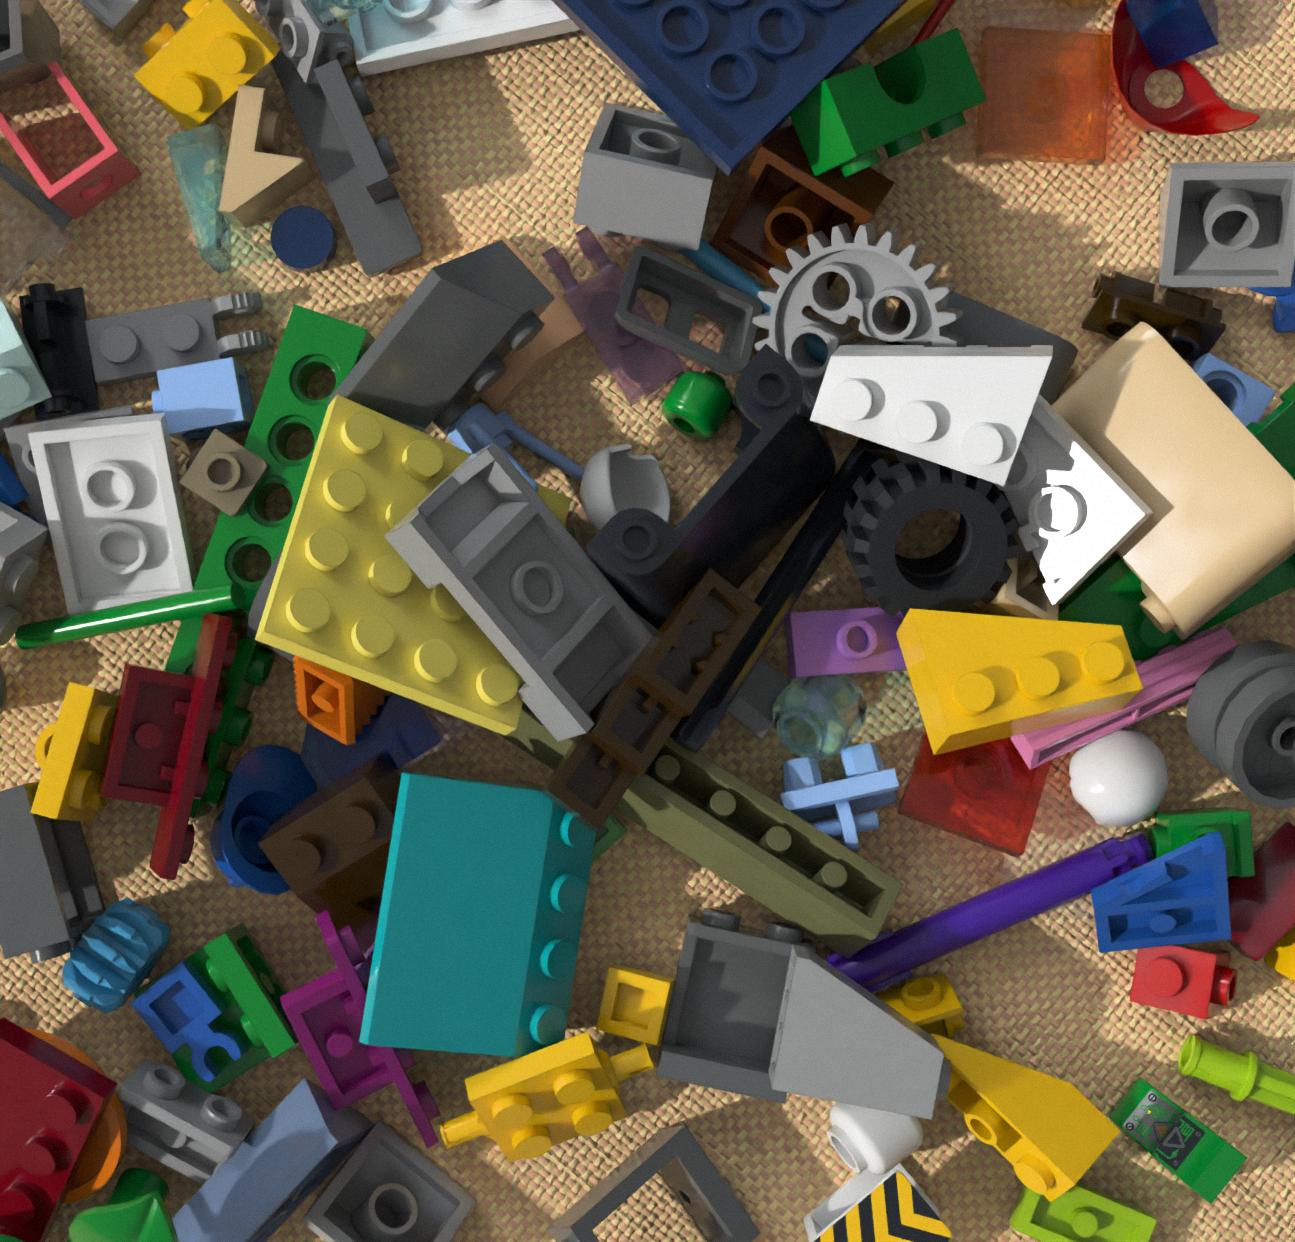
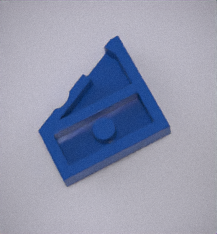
[1091,831,1231,953]

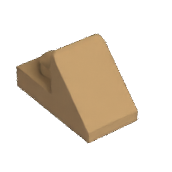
[219,84,316,228]

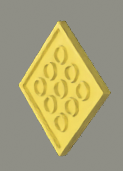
[255,394,571,736]

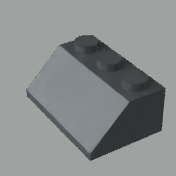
[327,240,555,434]

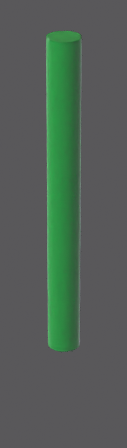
[15,582,245,650]

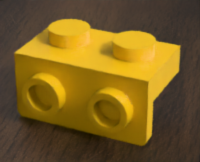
[133,0,281,133]

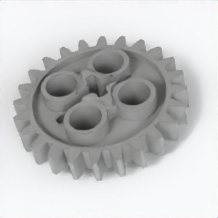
[752,222,964,436]

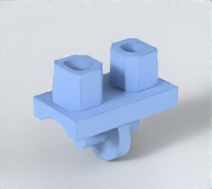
[780,742,899,853]

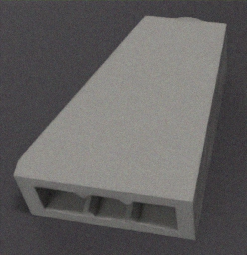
[768,944,951,1120]

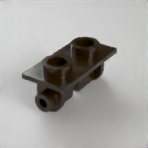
[1081,271,1226,361]

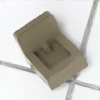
[179,429,269,517]

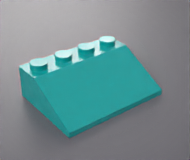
[359,772,596,1057]

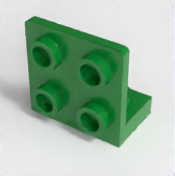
[134,922,299,1094]

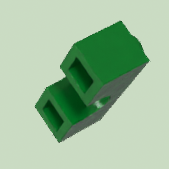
[790,28,987,178]

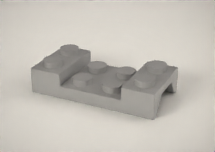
[384,442,653,742]

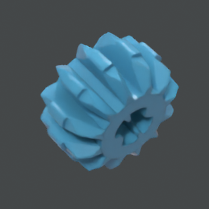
[62,898,170,1014]

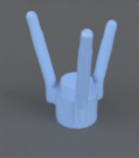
[447,402,584,493]

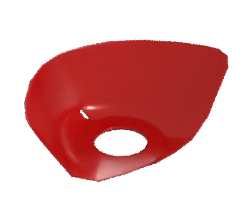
[1112,0,1260,136]

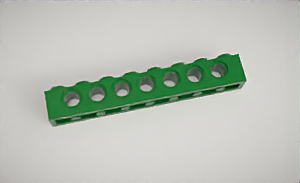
[157,304,375,818]

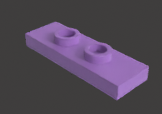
[784,605,972,679]

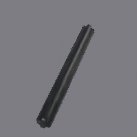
[670,438,891,753]

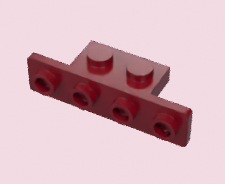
[97,613,237,880]

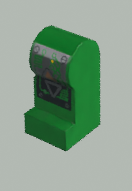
[1108,1077,1247,1204]

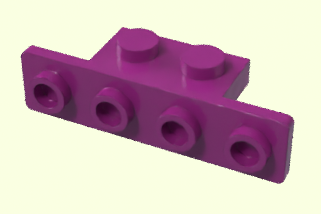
[280,910,441,1149]

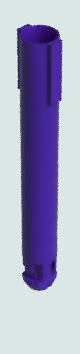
[825,832,1154,993]

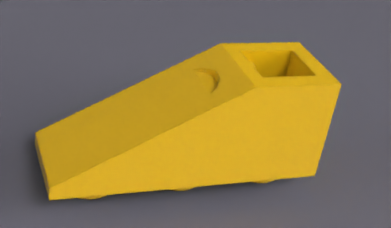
[931,1033,1121,1202]

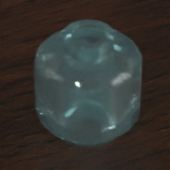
[772,674,867,761]

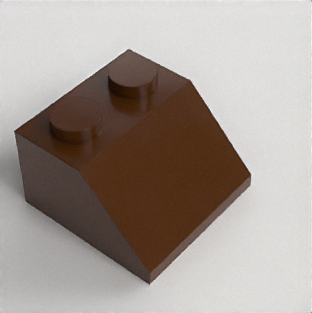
[710,118,894,312]

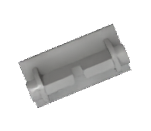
[254,0,354,84]

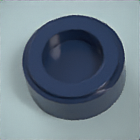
[271,206,337,273]

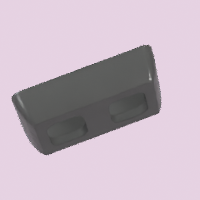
[613,246,762,375]

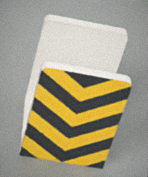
[803,1163,952,1242]

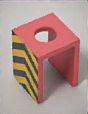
[0,60,141,220]

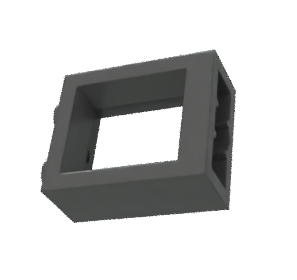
[0,781,106,964]
[547,1125,761,1242]

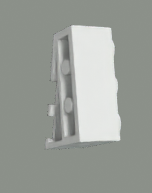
[810,345,1053,486]

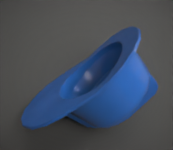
[209,744,318,895]

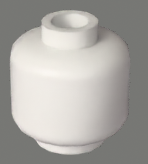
[827,1102,924,1175]

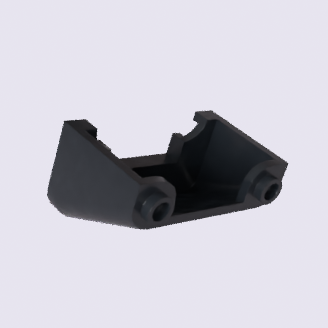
[587,344,836,630]

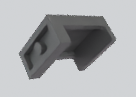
[657,908,817,1104]

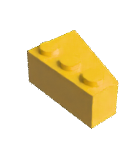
[896,608,1143,755]

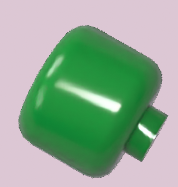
[662,370,733,441]

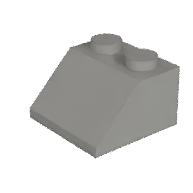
[573,102,719,251]

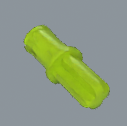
[1177,1035,1295,1115]

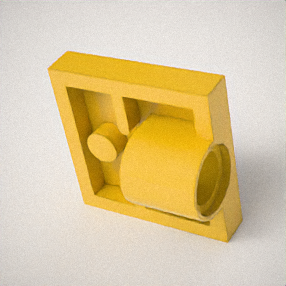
[30,682,118,822]

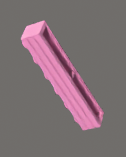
[1010,627,1239,770]

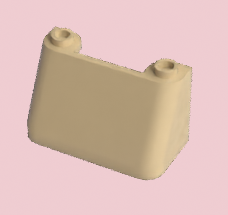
[1051,322,1295,641]

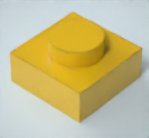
[596,963,676,1046]

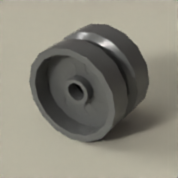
[1186,640,1295,809]

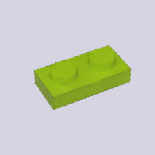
[1008,1182,1157,1242]

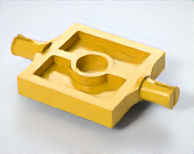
[439,1031,656,1163]

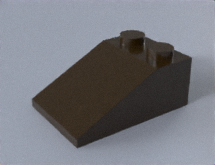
[258,751,401,953]

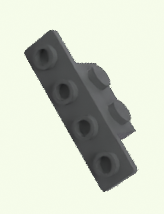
[271,42,423,278]

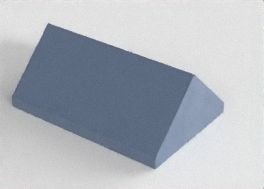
[171,1077,375,1242]

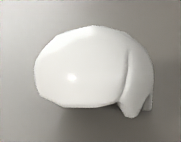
[579,444,672,531]
[1069,728,1168,827]

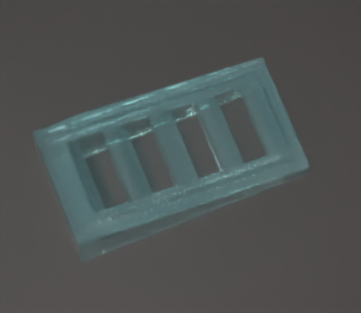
[166,124,231,273]

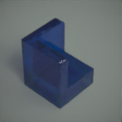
[1127,0,1218,68]

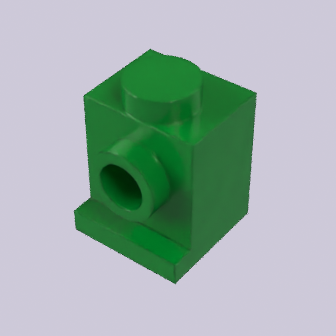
[1147,807,1255,877]

